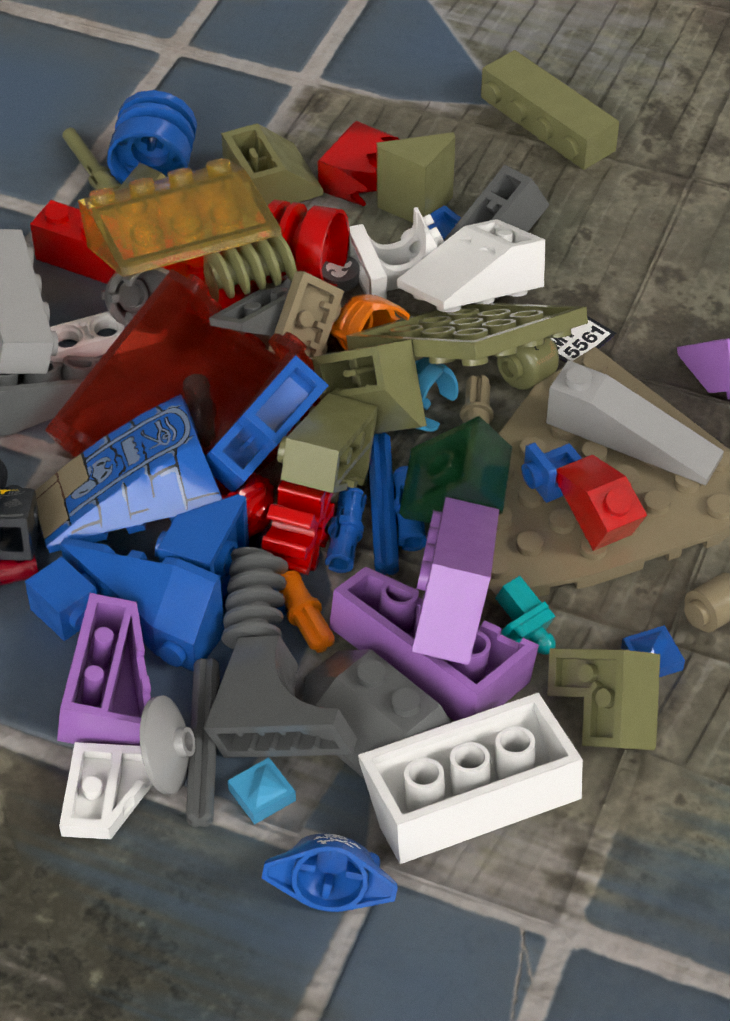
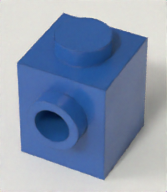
[25,556,100,641]

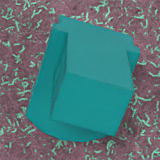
[495,576,556,655]

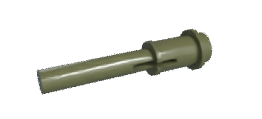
[62,128,121,209]

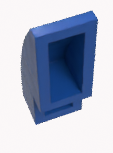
[205,355,329,492]

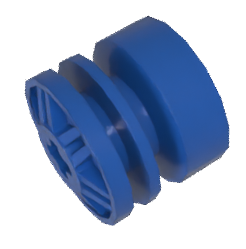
[107,90,197,187]

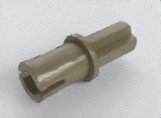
[460,375,494,454]

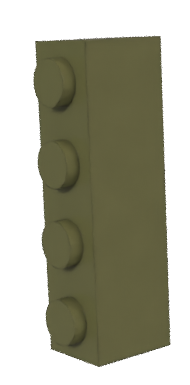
[481,50,619,170]

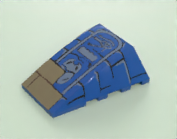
[35,394,223,553]

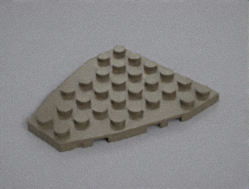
[456,347,730,606]

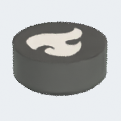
[322,256,360,292]

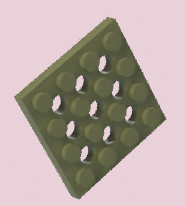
[346,303,588,366]

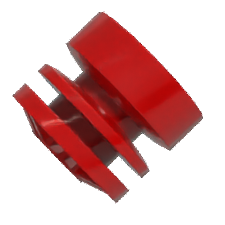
[257,199,350,287]

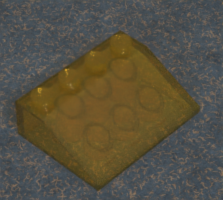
[78,159,282,277]

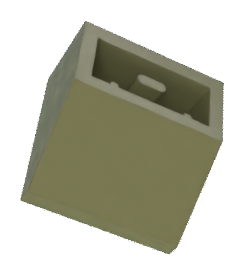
[221,123,323,216]
[312,339,427,433]

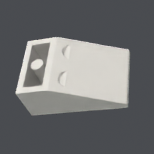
[397,219,545,312]

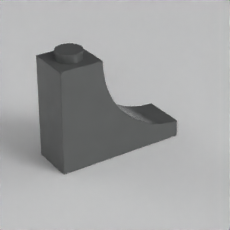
[204,635,358,758]

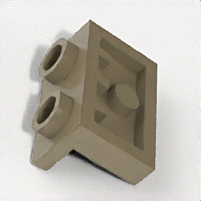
[268,271,344,369]

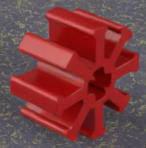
[262,480,335,576]

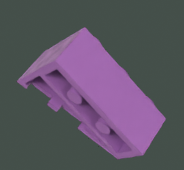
[57,593,151,746]

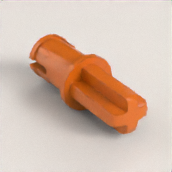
[279,571,335,653]

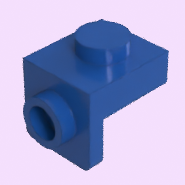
[521,442,582,503]

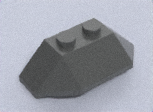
[303,649,451,778]

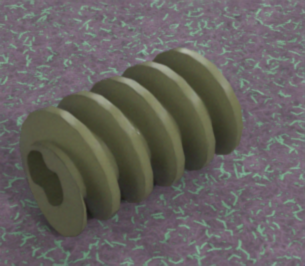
[203,232,297,302]

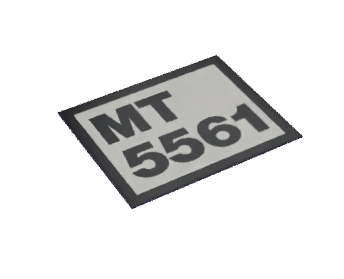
[551,316,617,363]

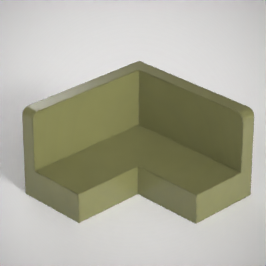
[547,648,660,750]

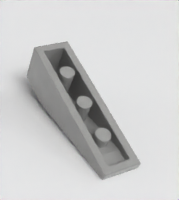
[546,360,724,486]

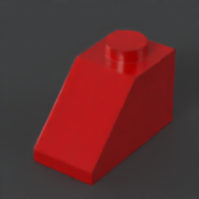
[556,454,647,551]

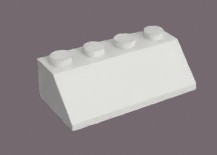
[358,692,583,864]

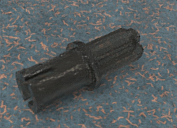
[182,374,217,448]

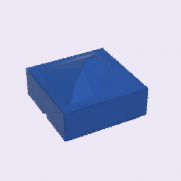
[621,625,685,678]

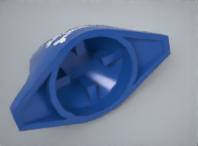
[262,833,398,912]

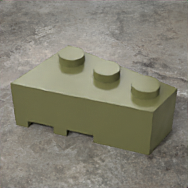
[277,393,378,493]

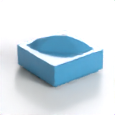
[228,757,296,825]

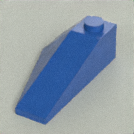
[60,537,224,671]

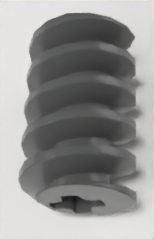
[221,547,288,649]

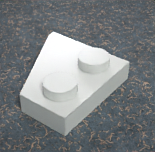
[59,742,153,839]

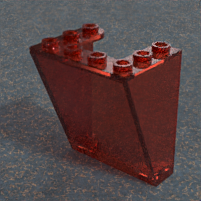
[45,269,320,522]

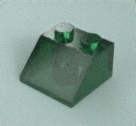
[399,416,512,523]

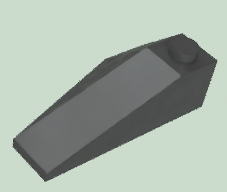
[0,355,135,436]

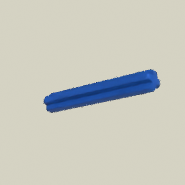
[369,432,399,575]

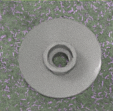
[140,695,195,794]

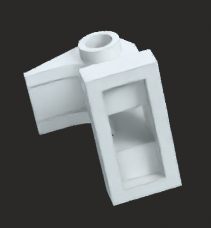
[348,207,445,299]

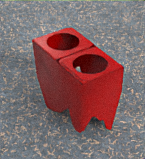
[318,121,400,206]

